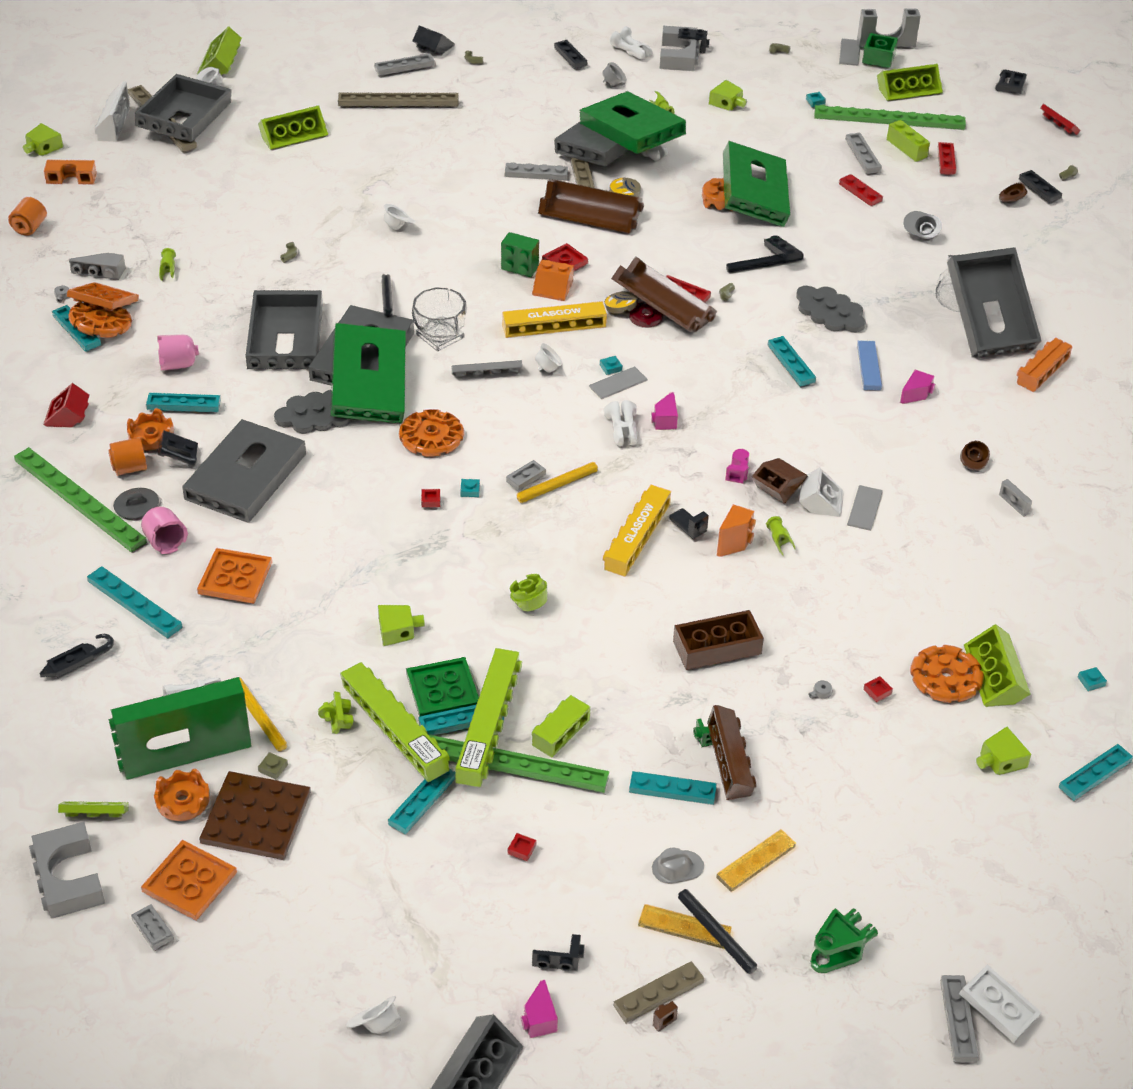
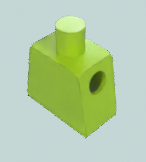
[709,80,747,111]
[23,123,63,156]
[378,605,425,646]
[976,726,1031,775]

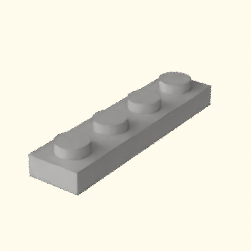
[374,53,435,76]
[845,132,882,174]
[505,162,568,181]
[451,360,523,376]
[940,975,979,1062]

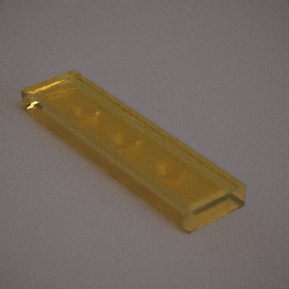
[716,829,796,892]
[638,904,732,949]

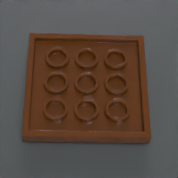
[199,771,311,860]

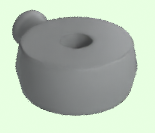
[54,285,69,303]
[809,680,833,699]

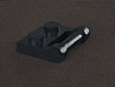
[995,69,1027,94]
[158,430,198,468]

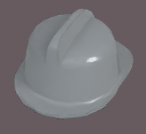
[602,62,626,86]
[903,211,942,239]
[652,847,704,883]

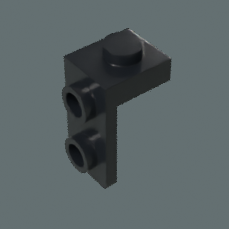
[678,28,710,53]
[669,508,709,539]
[532,934,585,971]

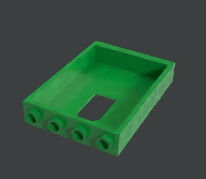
[579,91,686,154]
[723,141,790,227]
[330,323,406,424]
[108,677,252,780]

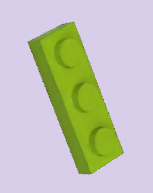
[58,801,129,817]

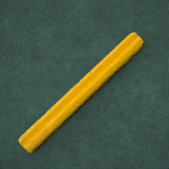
[517,462,598,503]
[239,677,287,751]

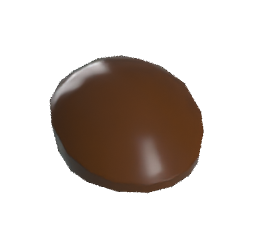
[999,183,1027,202]
[960,440,990,470]

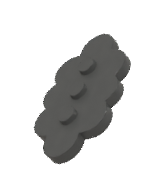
[796,285,866,333]
[274,389,351,433]

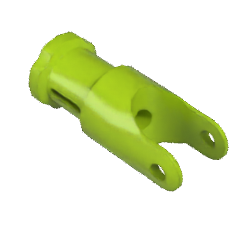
[649,91,675,114]
[159,248,176,281]
[766,516,796,556]

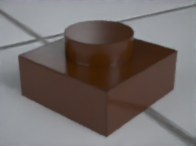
[653,1001,678,1032]

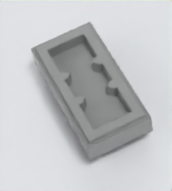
[131,904,174,951]

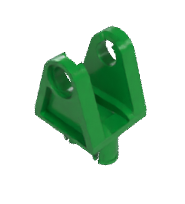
[810,908,878,974]

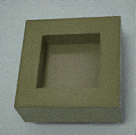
[258,752,288,780]

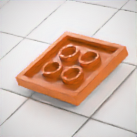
[67,282,139,311]
[197,548,272,604]
[141,840,237,921]

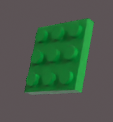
[406,657,479,717]

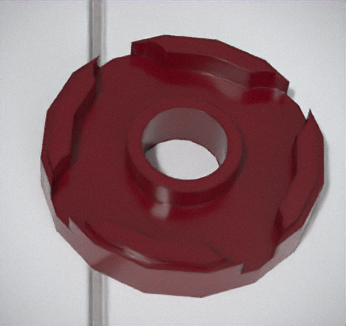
[629,302,663,328]

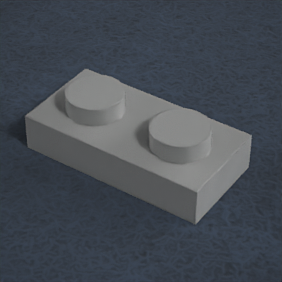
[506,460,546,491]
[999,479,1032,517]

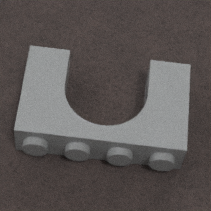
[857,9,921,48]
[659,25,699,71]
[29,822,105,919]

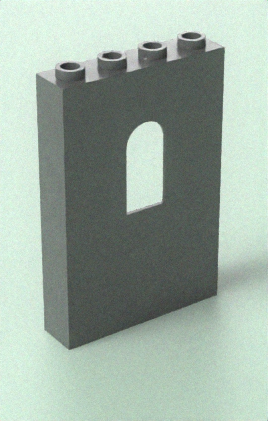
[135,74,232,142]
[554,108,638,167]
[947,247,1042,358]
[245,290,323,369]
[309,305,414,386]
[182,419,306,523]

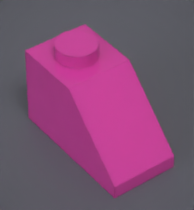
[900,370,936,404]
[651,392,678,430]
[521,980,558,1038]

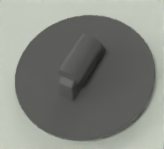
[113,487,159,519]

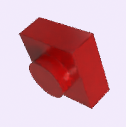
[421,489,440,507]
[863,676,893,702]
[507,833,537,862]

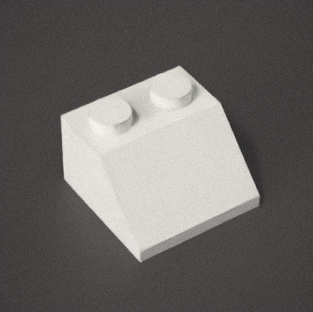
[799,467,843,517]

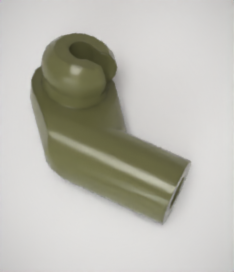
[769,43,791,54]
[464,51,483,64]

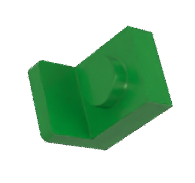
[693,718,712,747]

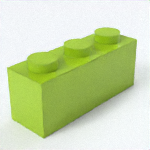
[887,120,930,162]
[531,695,591,758]

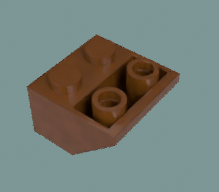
[751,458,808,504]

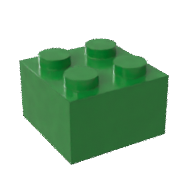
[862,33,898,68]
[501,232,539,277]

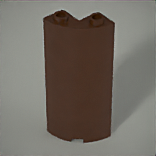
[538,179,644,233]
[611,256,717,332]

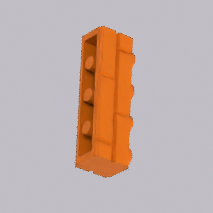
[1017,338,1072,392]

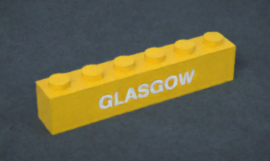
[502,301,607,338]
[603,484,671,577]

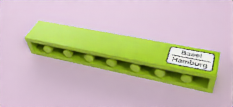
[455,648,522,787]
[340,662,450,782]

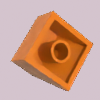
[532,260,574,301]
[717,504,756,557]

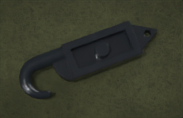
[40,633,114,679]

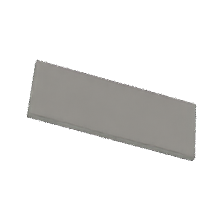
[839,38,859,66]
[589,366,648,399]
[847,485,883,531]

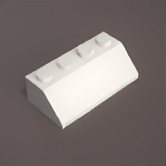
[95,81,131,142]

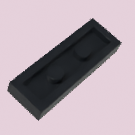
[554,40,588,69]
[1019,170,1063,203]
[764,235,802,261]

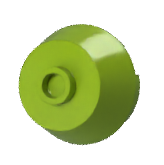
[509,574,547,611]

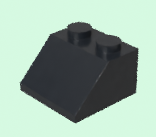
[412,25,455,55]

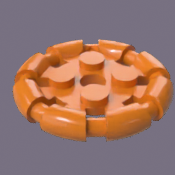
[68,301,132,337]
[399,409,464,457]
[910,645,984,703]

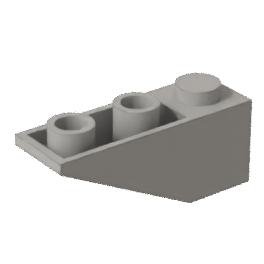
[69,253,126,280]

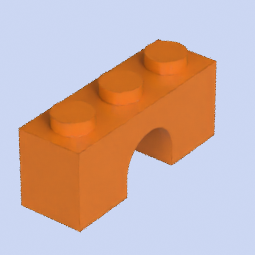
[44,160,97,184]

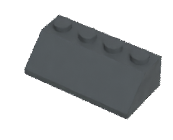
[431,1014,523,1089]

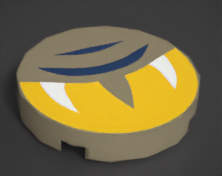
[609,177,641,197]
[604,291,638,314]

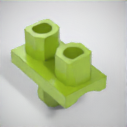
[318,691,353,734]

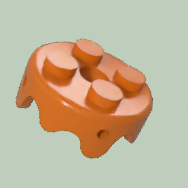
[701,178,733,211]
[127,408,174,451]
[154,769,210,821]

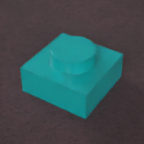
[806,91,826,107]
[599,355,623,375]
[460,479,480,497]
[1078,667,1107,691]

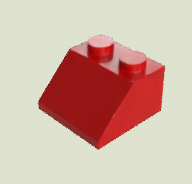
[43,383,90,428]

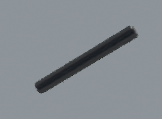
[726,252,804,273]
[381,274,393,316]
[678,889,757,974]

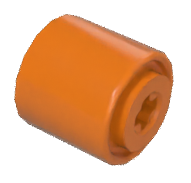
[8,197,47,236]
[108,437,147,476]

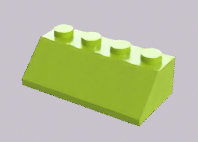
[197,26,242,76]
[877,64,943,101]
[258,105,328,150]
[963,624,1031,707]

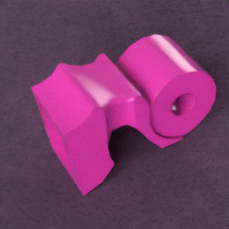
[725,449,749,484]

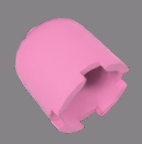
[157,335,199,371]
[141,507,188,554]

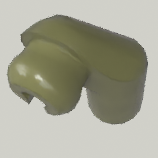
[1059,165,1078,180]
[280,242,297,263]
[719,283,735,301]

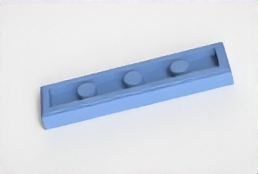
[857,341,882,390]

